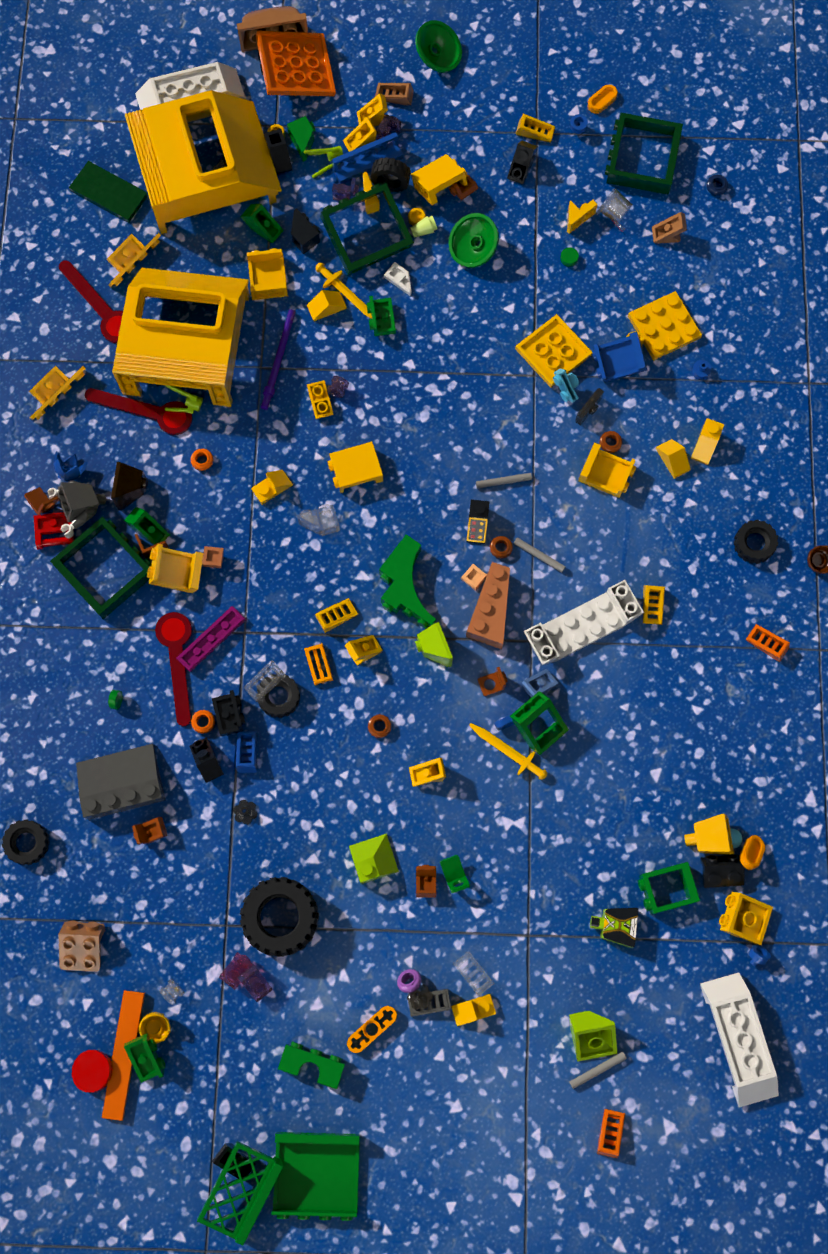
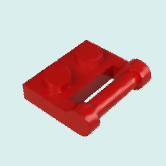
[34,512,75,550]

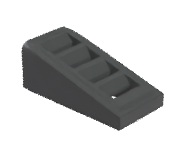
[407,989,451,1017]

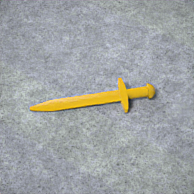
[315,263,372,319]
[469,723,547,780]

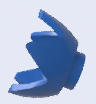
[53,451,88,482]

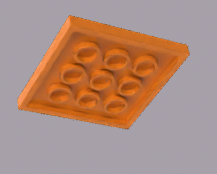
[256,31,336,96]

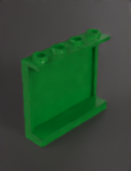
[271,1132,360,1221]

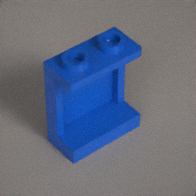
[592,332,647,383]

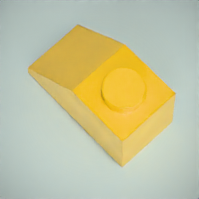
[691,418,724,465]

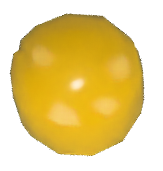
[139,1012,171,1044]

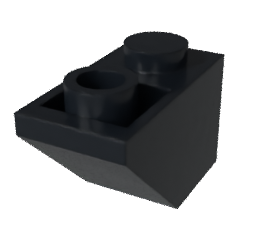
[264,129,292,175]
[507,140,538,184]
[291,208,320,254]
[189,737,224,783]

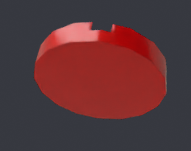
[72,1050,113,1093]

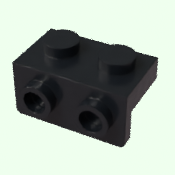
[212,690,246,737]
[700,854,745,888]

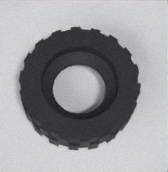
[370,157,411,192]
[734,520,778,564]
[256,673,300,718]
[2,820,50,865]

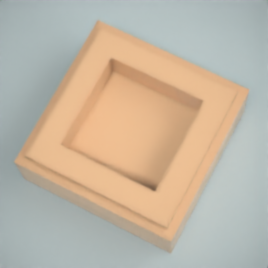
[461,564,487,591]

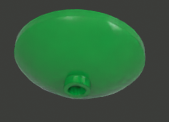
[415,20,462,73]
[449,213,499,268]

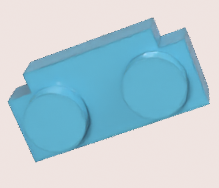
[553,368,579,403]

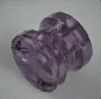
[327,376,349,398]

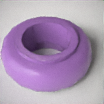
[397,969,422,993]

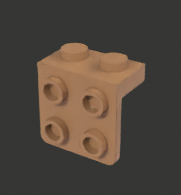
[58,921,105,972]

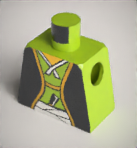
[590,908,638,948]

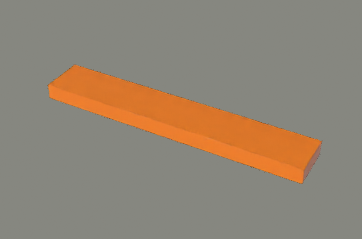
[102,990,145,1121]

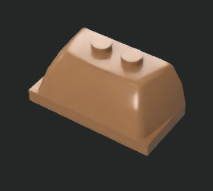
[237,6,308,52]

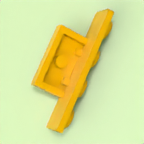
[106,233,161,288]
[29,366,86,420]

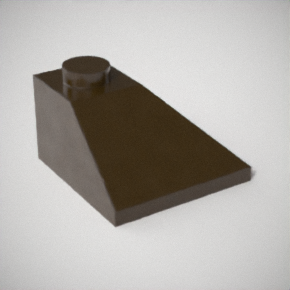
[111,462,148,510]

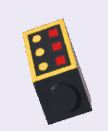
[466,499,490,544]

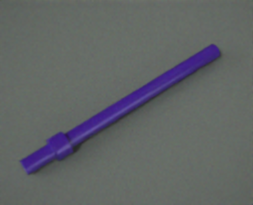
[261,309,296,410]

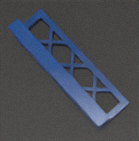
[332,132,404,185]

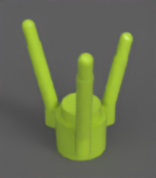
[304,146,343,178]
[165,385,203,414]

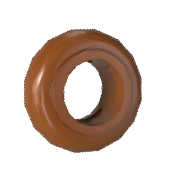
[599,431,622,453]
[489,536,513,559]
[368,714,392,738]

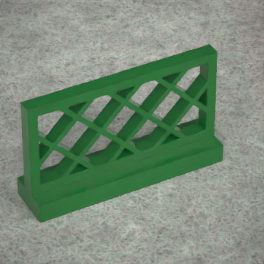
[197,1141,283,1246]

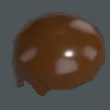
[807,545,828,574]

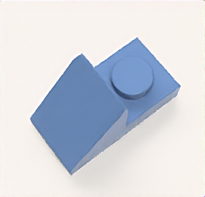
[522,669,559,698]

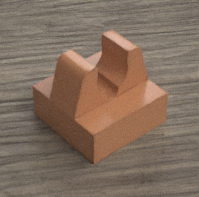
[202,546,224,568]

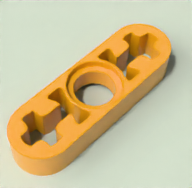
[347,1006,397,1053]

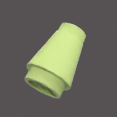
[410,216,438,238]

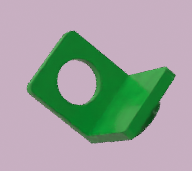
[440,855,470,893]

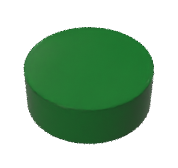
[560,247,579,267]
[108,690,123,710]

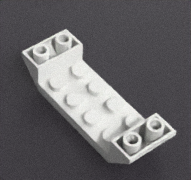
[135,62,246,110]
[524,580,644,665]
[700,973,779,1107]

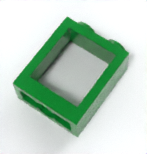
[510,691,569,755]
[637,862,700,915]

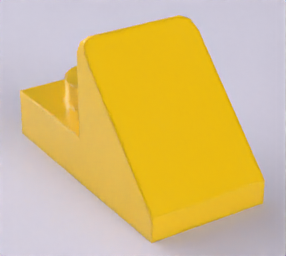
[357,93,388,126]
[343,117,377,152]
[567,200,598,234]
[251,470,293,505]
[345,635,383,665]
[409,758,446,787]
[451,994,496,1026]

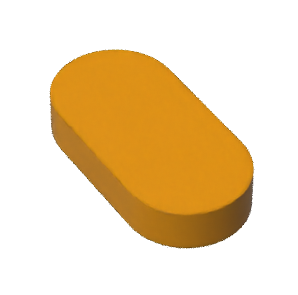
[587,85,618,114]
[740,835,765,870]

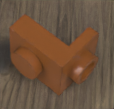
[448,175,478,201]
[132,817,168,845]
[416,865,436,898]

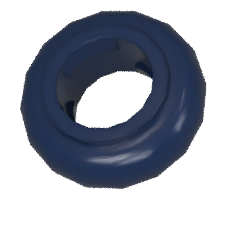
[706,175,728,196]

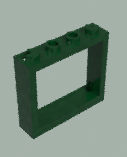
[605,113,683,195]
[320,183,414,276]
[50,517,152,619]

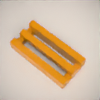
[304,643,333,686]

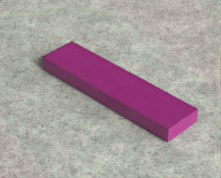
[176,606,246,672]

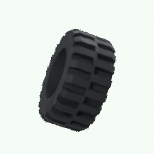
[240,877,319,957]

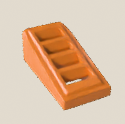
[746,624,790,662]
[597,1109,625,1158]

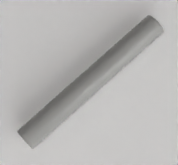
[476,473,532,489]
[514,537,566,573]
[569,1051,627,1089]

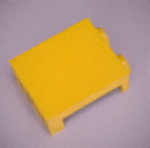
[411,154,467,205]
[246,248,288,300]
[327,442,383,493]
[578,442,637,498]
[147,544,203,593]

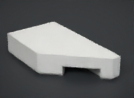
[384,262,412,296]

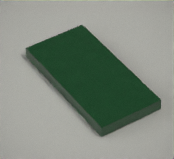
[69,161,148,223]

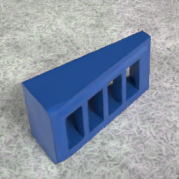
[236,731,257,773]

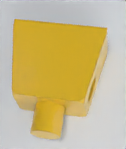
[684,814,734,854]

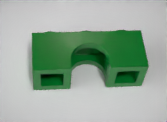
[278,1041,346,1089]

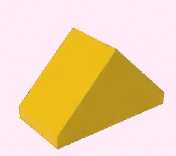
[307,290,347,321]
[655,439,691,479]

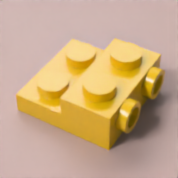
[719,892,773,945]

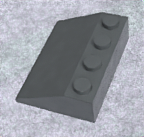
[76,744,166,820]

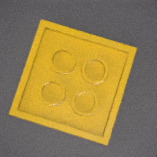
[628,291,702,361]
[515,314,592,388]

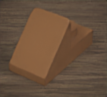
[652,212,687,244]

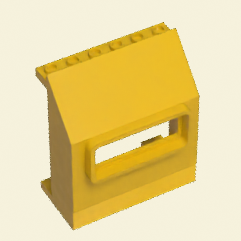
[125,90,282,234]
[112,268,250,407]

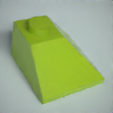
[415,622,453,667]
[349,834,399,884]
[569,1011,618,1062]

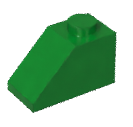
[287,116,316,162]
[240,204,284,243]
[124,507,170,545]

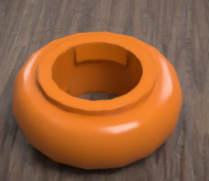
[191,448,213,471]
[191,710,215,734]

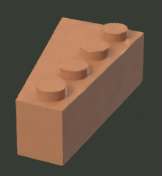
[466,562,510,650]

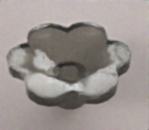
[233,800,258,825]
[407,984,433,1010]

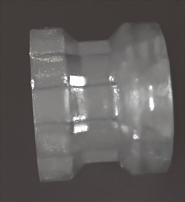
[159,979,185,1005]

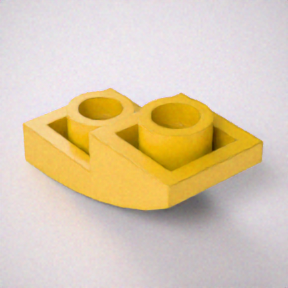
[307,380,334,419]

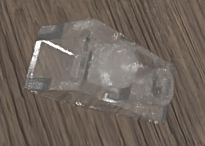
[297,504,340,536]

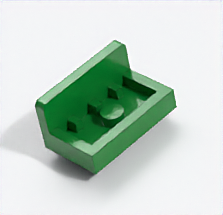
[366,296,396,336]
[124,1033,166,1083]

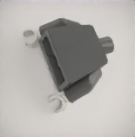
[48,480,106,538]

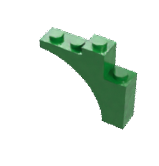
[379,534,436,629]

